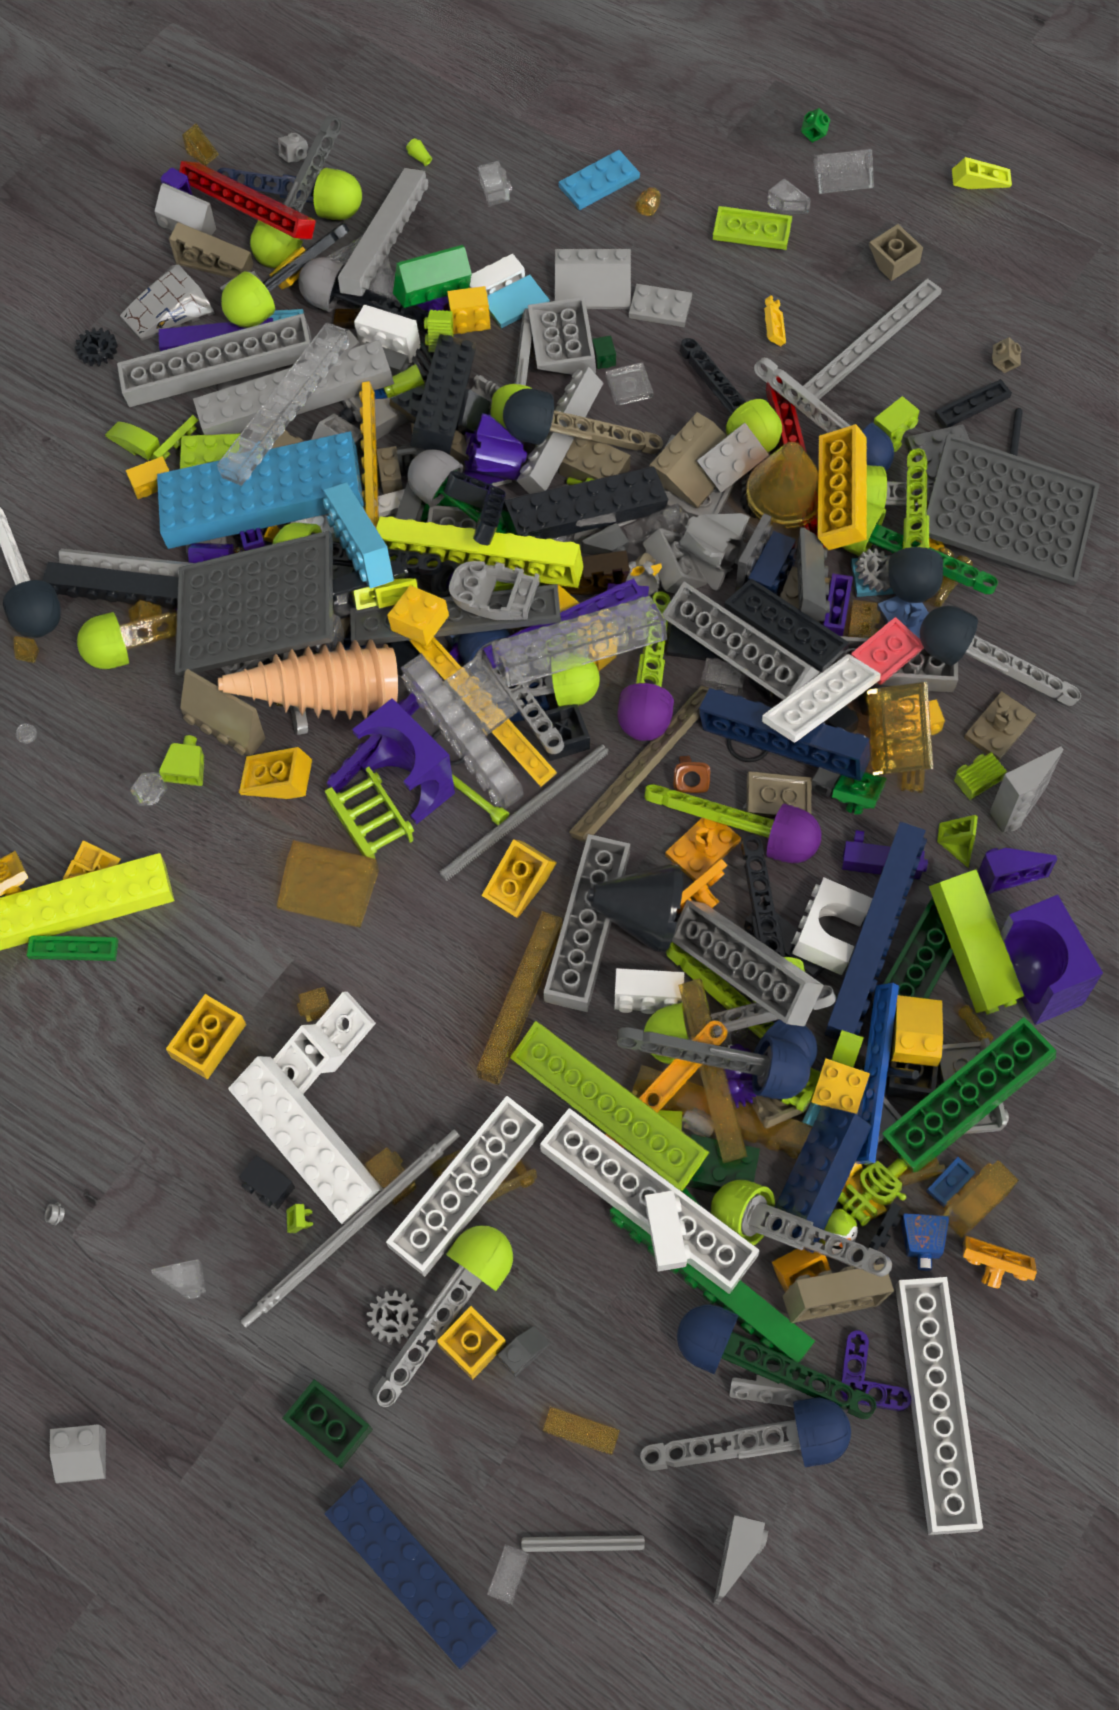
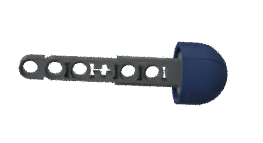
[617,1027,810,1099]

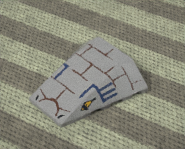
[120,264,215,341]

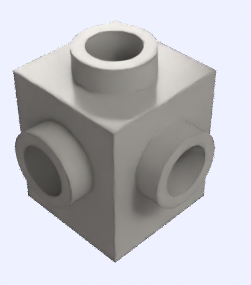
[278,133,308,163]

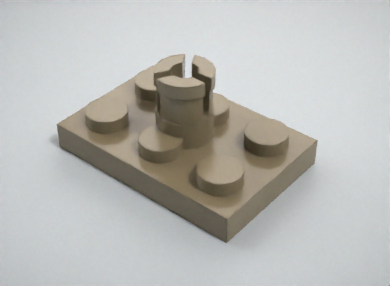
[964,691,1036,761]

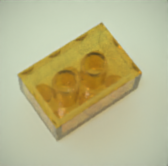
[943,1160,1019,1238]

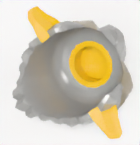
[626,553,662,597]

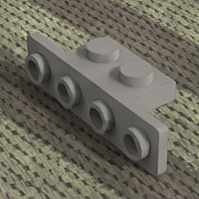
[729,1364,821,1407]

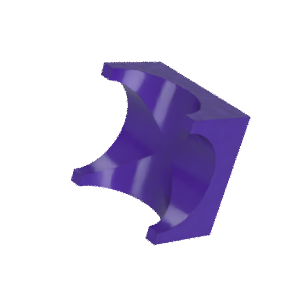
[352,698,455,825]

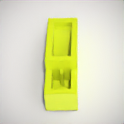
[351,579,418,610]

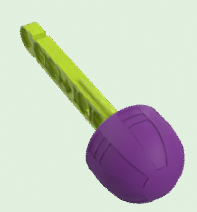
[617,591,674,741]
[644,784,822,863]

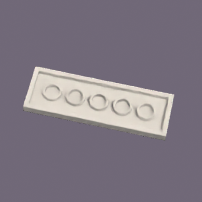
[762,654,881,743]

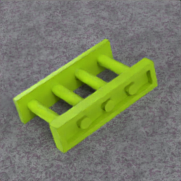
[325,767,414,865]

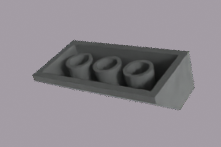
[796,528,830,621]

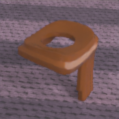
[673,755,710,793]

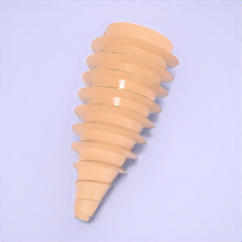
[218,639,398,720]

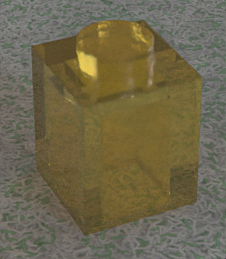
[297,987,331,1022]

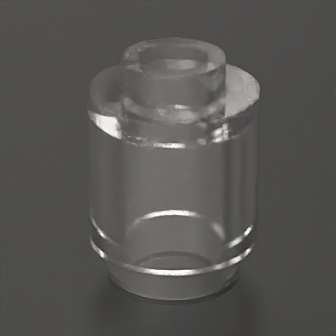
[681,1107,717,1138]

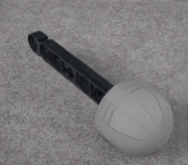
[298,257,429,333]

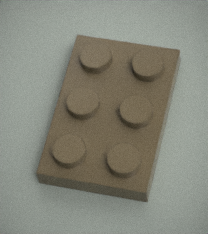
[746,772,812,817]

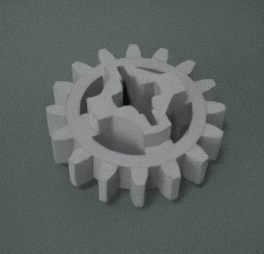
[855,548,891,592]
[367,1291,419,1345]

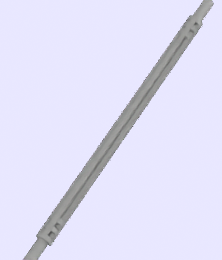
[240,1129,460,1328]

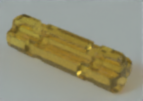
[958,1005,994,1043]

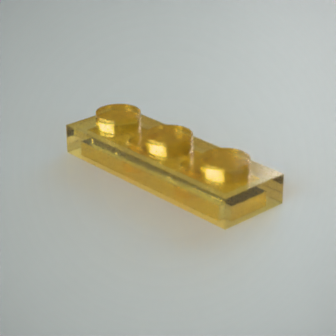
[543,1407,620,1455]

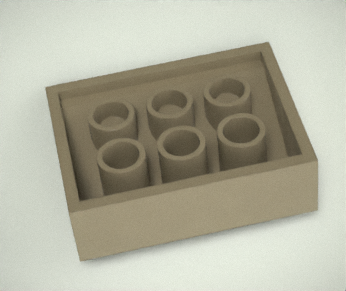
[650,412,727,509]
[180,669,266,756]

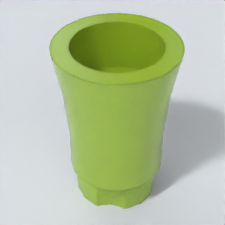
[383,364,424,398]

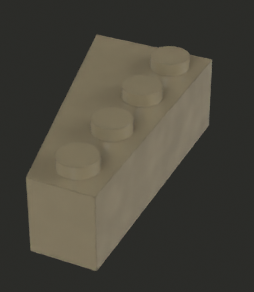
[169,222,253,278]

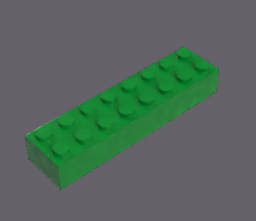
[882,1017,1056,1175]

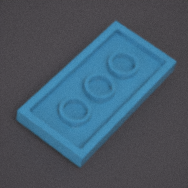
[559,150,640,210]

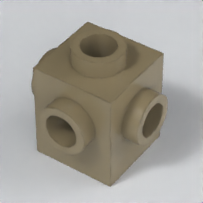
[992,337,1021,373]

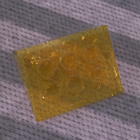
[867,682,933,775]
[277,840,379,928]

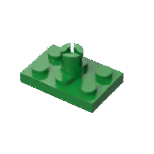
[832,772,887,814]

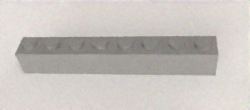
[517,367,603,494]

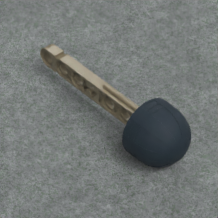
[503,389,663,454]

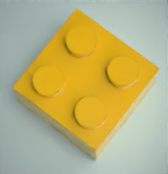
[447,286,491,334]
[387,585,449,646]
[437,1306,506,1380]

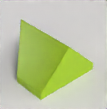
[937,815,978,868]

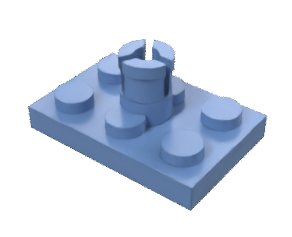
[877,596,929,639]

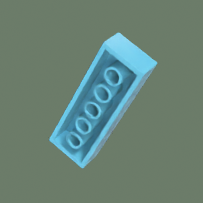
[323,483,394,589]

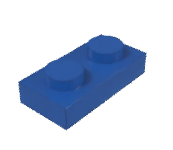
[926,1157,976,1207]

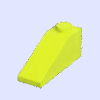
[952,157,1012,189]

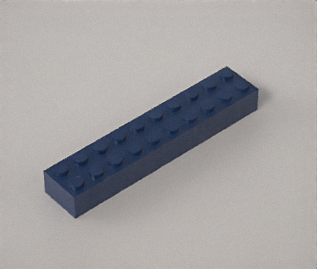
[824,821,927,1040]

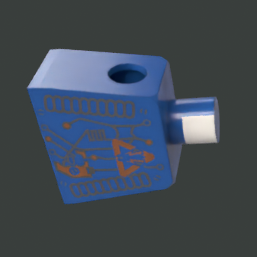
[901,1214,949,1271]

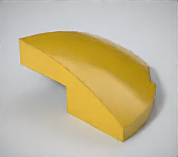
[63,841,121,880]

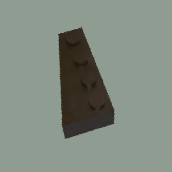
[540,550,630,595]

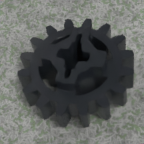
[75,327,118,366]

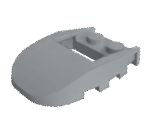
[449,561,539,620]

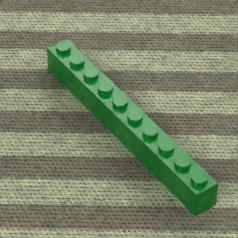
[610,1207,815,1363]

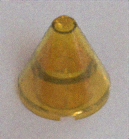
[746,442,819,528]

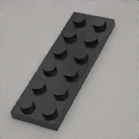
[724,579,849,673]

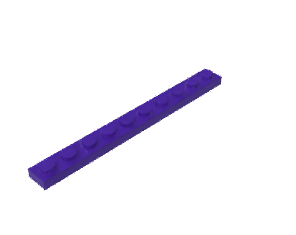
[327,642,463,793]

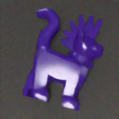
[709,1044,756,1108]

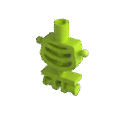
[837,1158,908,1226]

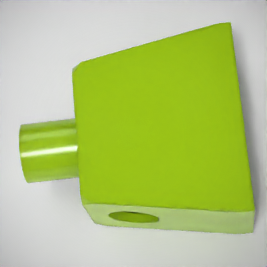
[159,735,204,786]

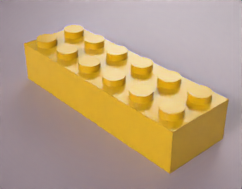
[818,424,867,550]

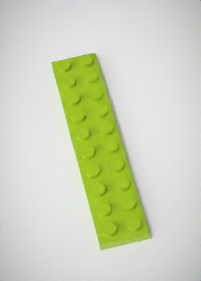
[510,1021,709,1191]

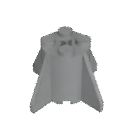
[680,513,750,591]

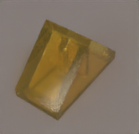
[182,123,219,166]

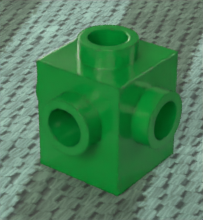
[801,108,830,143]

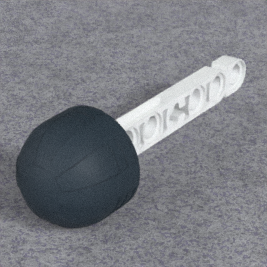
[0,508,61,638]

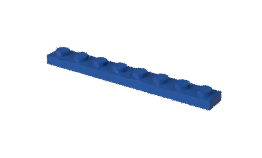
[855,983,899,1164]

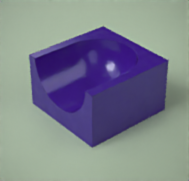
[1001,895,1103,1025]

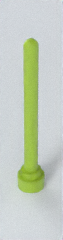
[452,774,509,825]

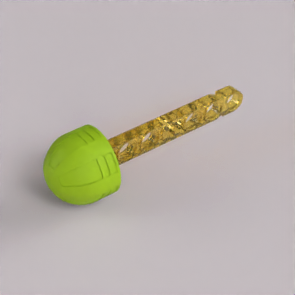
[77,612,177,669]

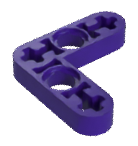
[840,1330,912,1411]

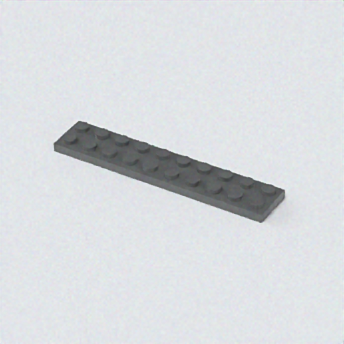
[350,584,561,646]

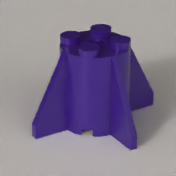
[463,413,527,484]

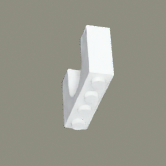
[791,878,873,975]

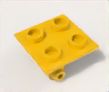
[811,1058,870,1114]

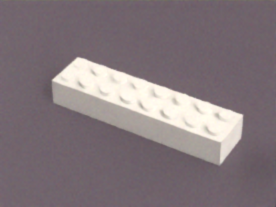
[228,1056,383,1224]
[386,1096,544,1277]

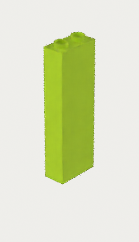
[929,869,1024,1015]

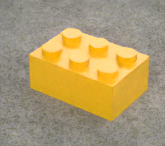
[166,994,246,1080]

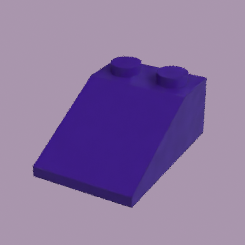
[978,848,1057,894]

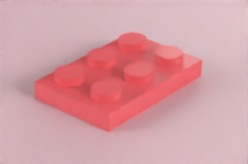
[851,617,924,685]

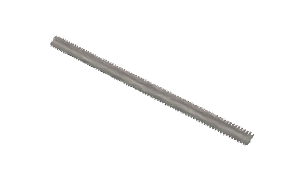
[440,744,609,881]

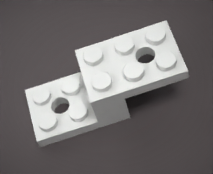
[273,992,376,1094]

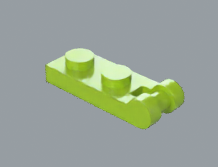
[782,1068,821,1112]

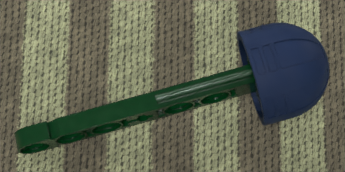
[677,1305,876,1419]

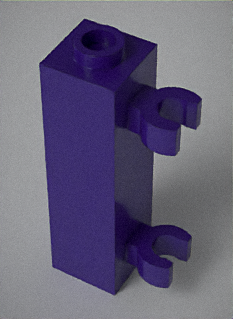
[842,830,928,879]

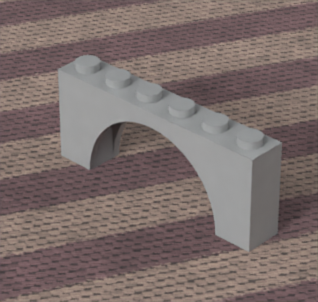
[311,330,409,440]

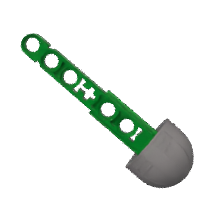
[408,450,508,534]

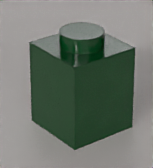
[592,335,616,369]

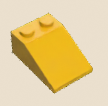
[239,747,312,799]
[482,839,557,918]
[891,995,943,1067]

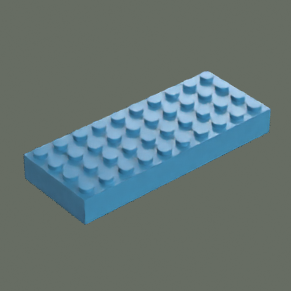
[157,431,364,549]

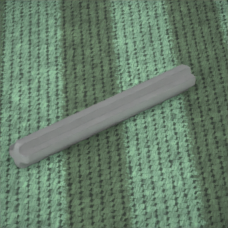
[521,1535,645,1552]

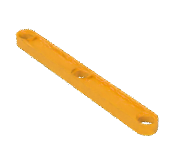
[605,1020,728,1149]

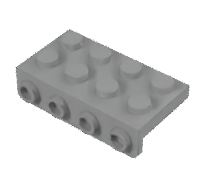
[938,1038,1009,1134]

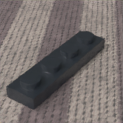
[934,379,1012,428]

